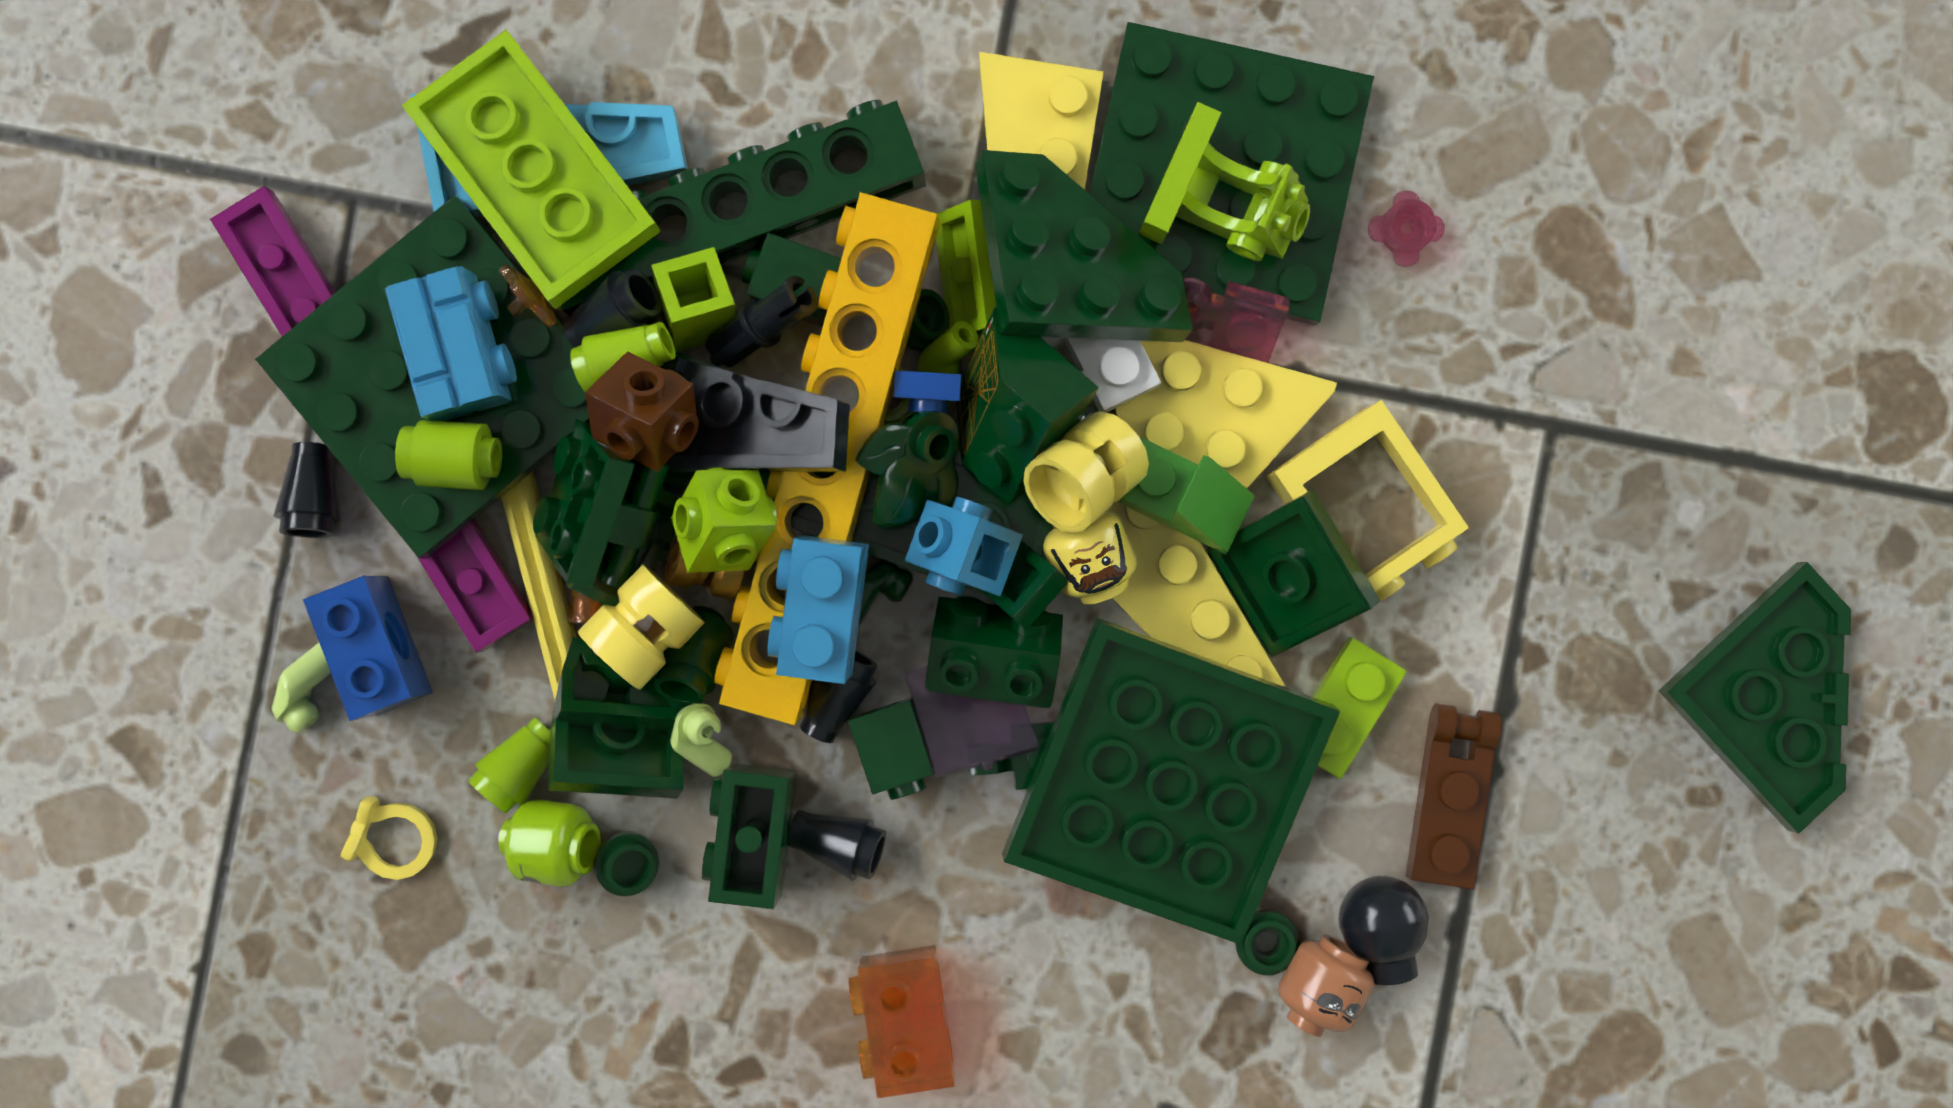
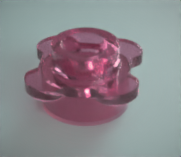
[1368,190,1445,267]

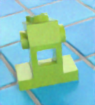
[1139,102,1310,261]

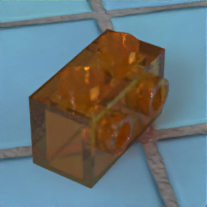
[848,945,955,1099]

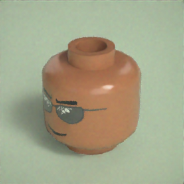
[1278,934,1374,1037]

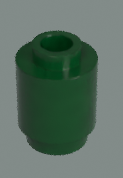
[654,606,734,705]

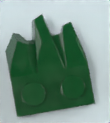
[549,637,688,799]

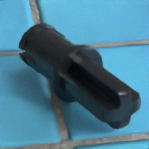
[705,276,818,367]

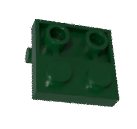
[533,419,669,588]

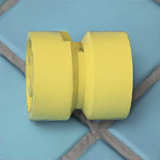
[1023,411,1149,533]
[578,564,705,690]

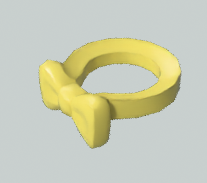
[340,796,438,880]

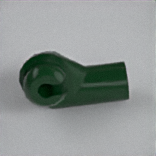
[858,559,914,628]

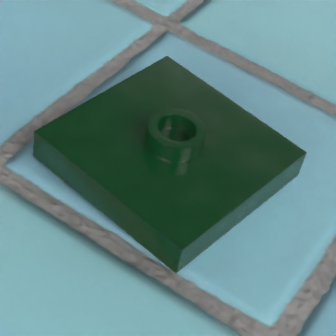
[1207,489,1380,657]

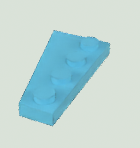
[411,94,688,216]

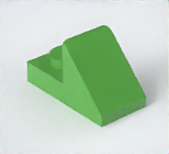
[1118,437,1255,554]

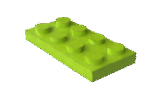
[401,29,661,309]

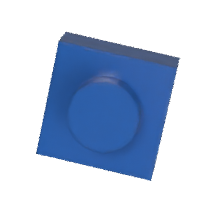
[893,371,964,413]

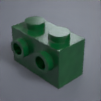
[702,763,797,909]

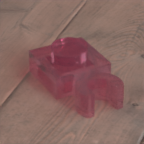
[1183,278,1290,363]

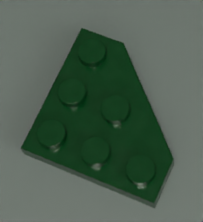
[975,150,1193,342]
[1658,562,1851,834]

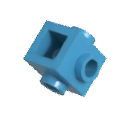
[904,497,1023,596]

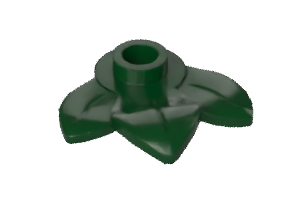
[855,411,959,527]

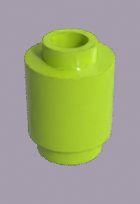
[395,420,502,490]

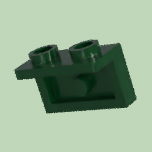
[925,596,1063,708]

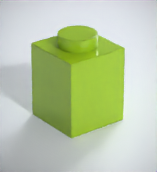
[651,247,735,352]

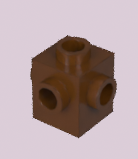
[585,351,699,472]

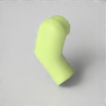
[272,643,331,733]

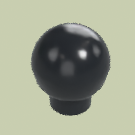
[1338,876,1429,985]

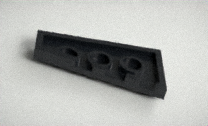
[631,357,850,472]

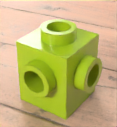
[671,467,777,573]

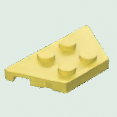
[1115,340,1337,488]

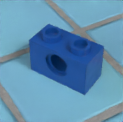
[302,575,433,721]

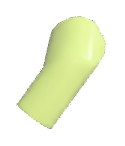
[670,703,732,777]

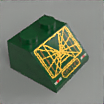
[956,307,1099,505]

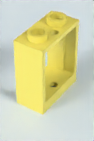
[1265,400,1469,601]

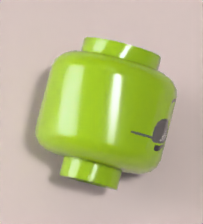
[498,799,601,887]

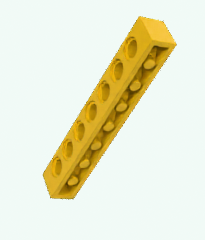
[714,192,940,725]

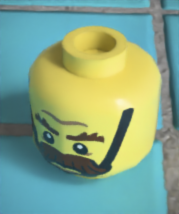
[1043,511,1137,604]

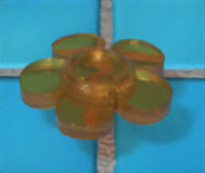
[499,264,557,327]

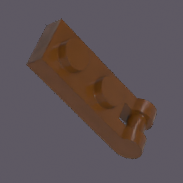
[1406,703,1502,890]

